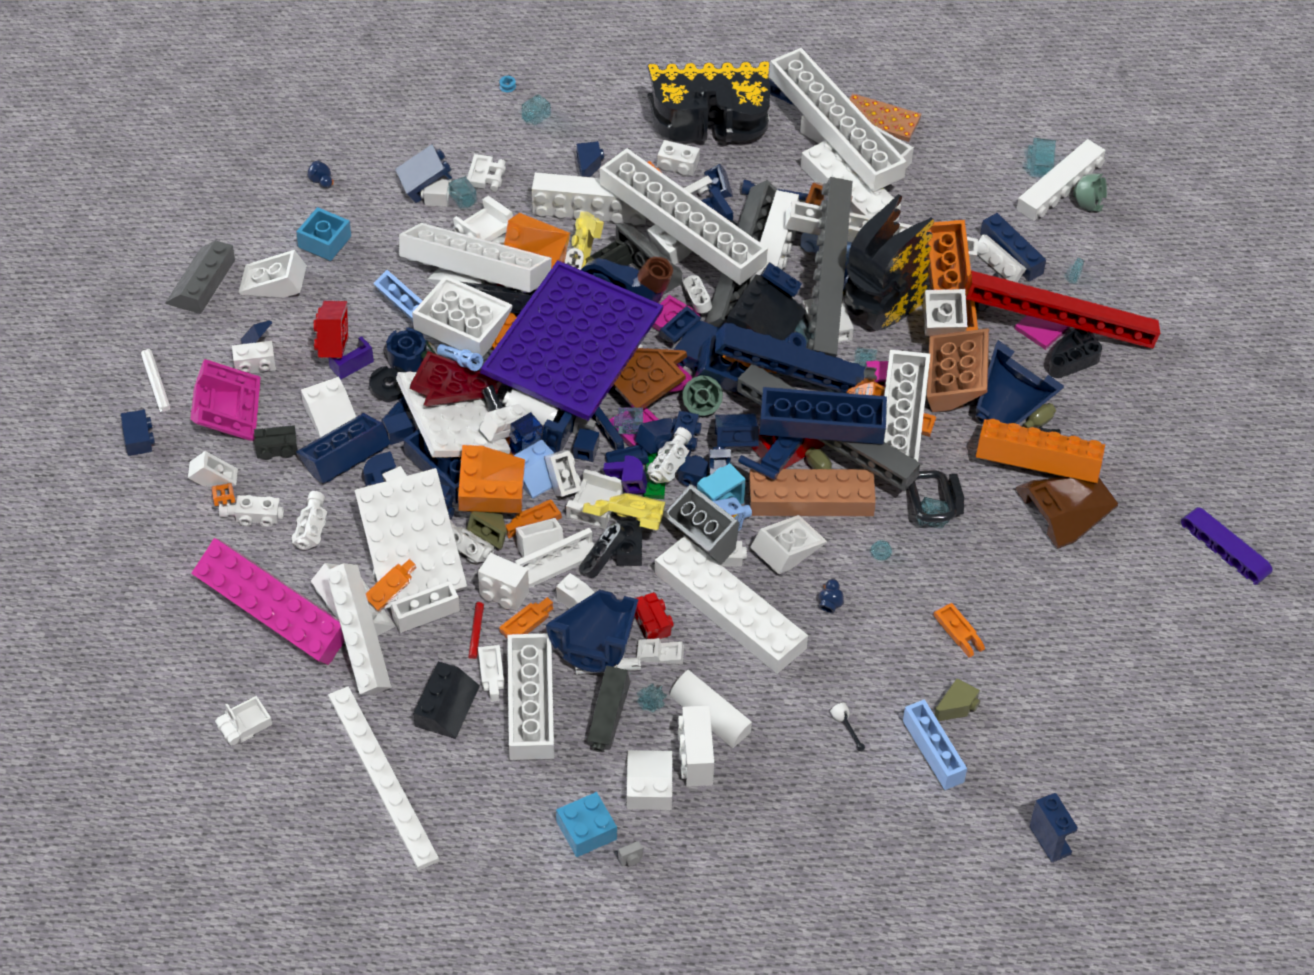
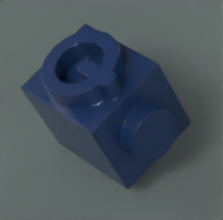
[676,455,709,487]

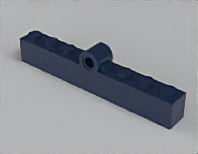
[715,323,866,393]

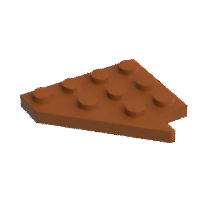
[613,348,688,413]

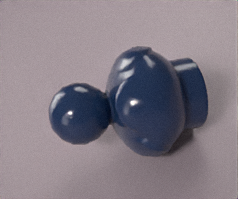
[307,161,334,188]
[818,579,844,614]

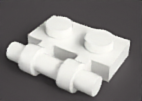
[466,154,506,191]

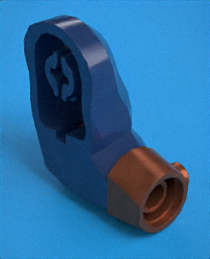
[581,256,673,303]

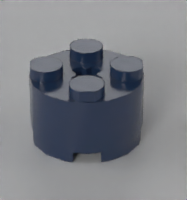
[386,327,427,372]

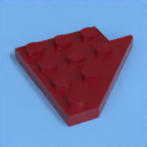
[409,351,502,406]

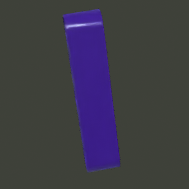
[1181,507,1273,585]

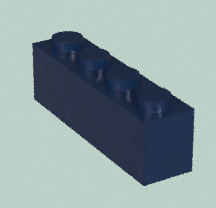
[980,213,1046,282]

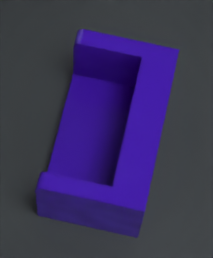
[328,336,374,380]

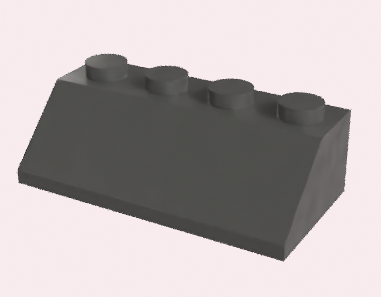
[616,223,682,294]
[165,240,235,314]
[663,484,739,565]

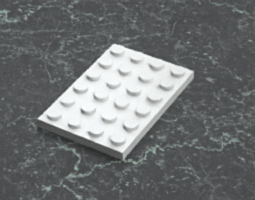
[396,372,511,457]
[355,468,468,610]

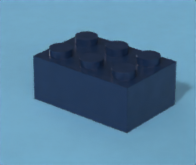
[695,334,749,397]

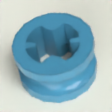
[499,76,516,93]

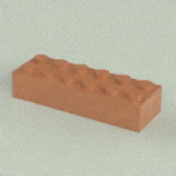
[749,469,876,516]

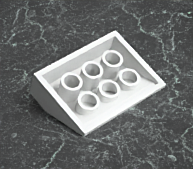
[412,276,512,357]

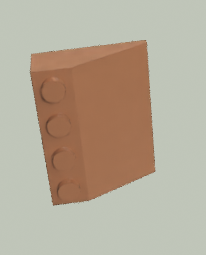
[927,328,989,412]

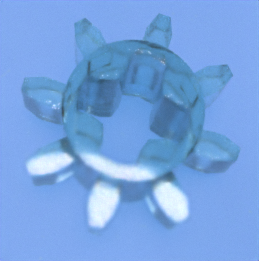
[638,683,667,712]

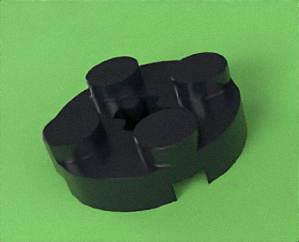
[369,366,406,403]

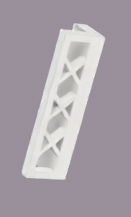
[515,528,594,588]

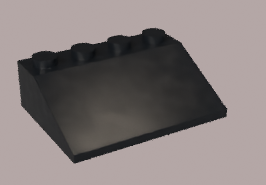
[726,274,806,341]

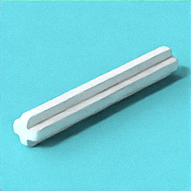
[141,349,170,412]

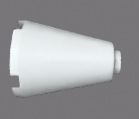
[502,389,558,436]

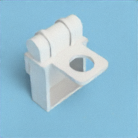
[215,696,272,746]

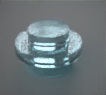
[871,540,892,560]

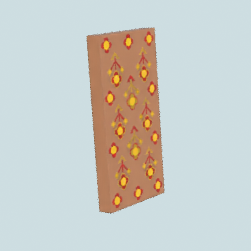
[849,93,921,142]

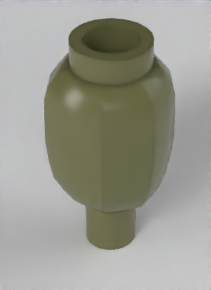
[1023,403,1056,428]
[805,447,832,469]

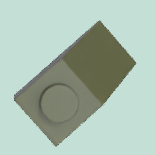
[467,511,507,549]
[935,678,981,722]

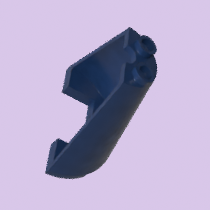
[975,340,1064,424]
[546,590,638,672]

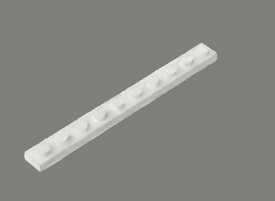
[328,686,439,870]

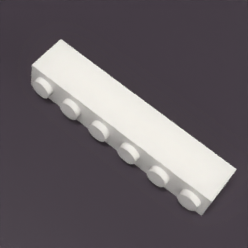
[1016,139,1105,221]
[326,563,392,695]

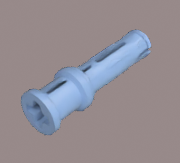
[437,344,483,371]

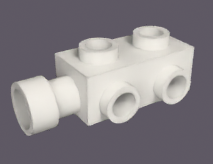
[646,427,692,483]
[292,491,327,550]
[219,495,284,527]
[450,520,494,563]

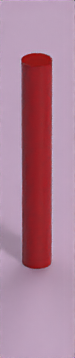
[468,602,484,659]

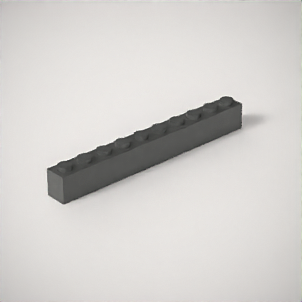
[807,176,853,357]
[705,180,777,328]
[737,364,921,492]

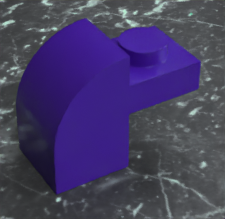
[603,455,647,494]

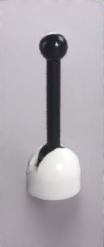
[830,703,865,752]

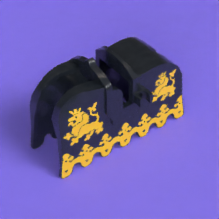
[647,61,770,142]
[845,194,934,330]

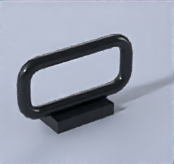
[909,470,964,522]

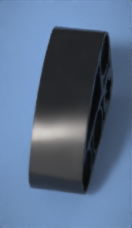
[1048,328,1102,378]

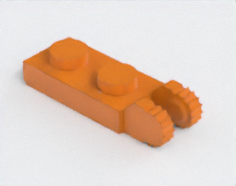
[934,603,985,658]

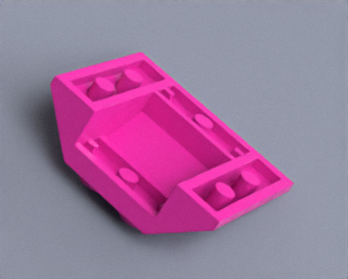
[191,359,261,441]

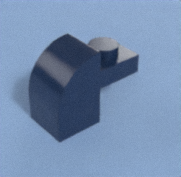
[364,451,396,486]

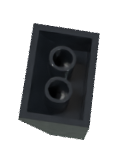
[413,661,480,739]

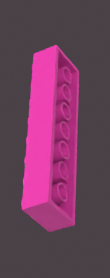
[191,538,345,665]

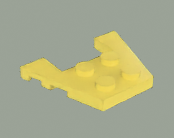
[572,211,604,269]
[583,493,665,530]

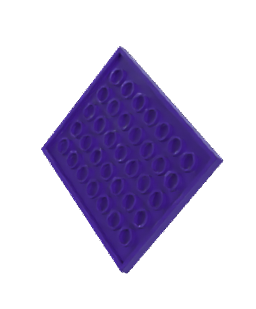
[481,260,663,421]

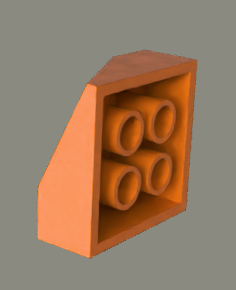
[504,213,570,269]
[458,445,525,513]

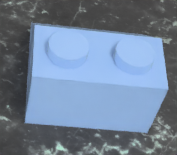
[514,440,554,499]

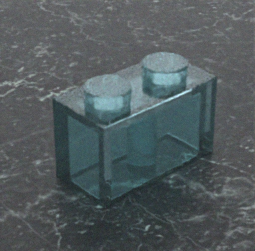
[1026,138,1056,177]

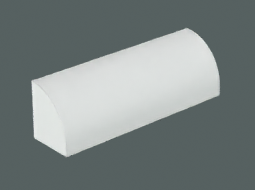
[670,670,752,748]

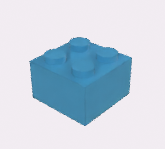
[296,207,352,261]
[556,792,617,858]

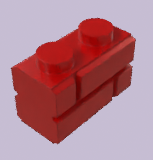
[635,592,674,639]

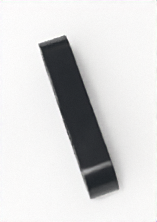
[580,522,626,578]

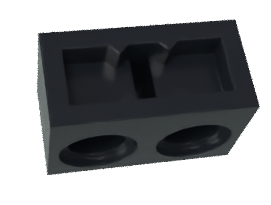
[613,521,642,566]

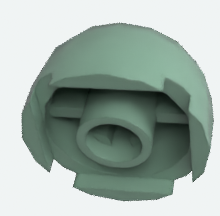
[1073,173,1107,212]
[683,375,723,416]

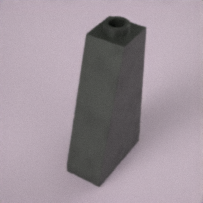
[587,665,630,752]

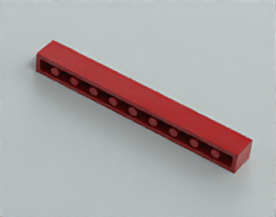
[965,270,1161,349]

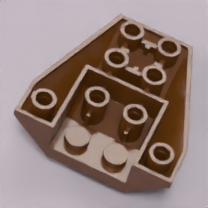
[1015,477,1118,549]

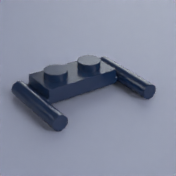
[738,436,805,480]

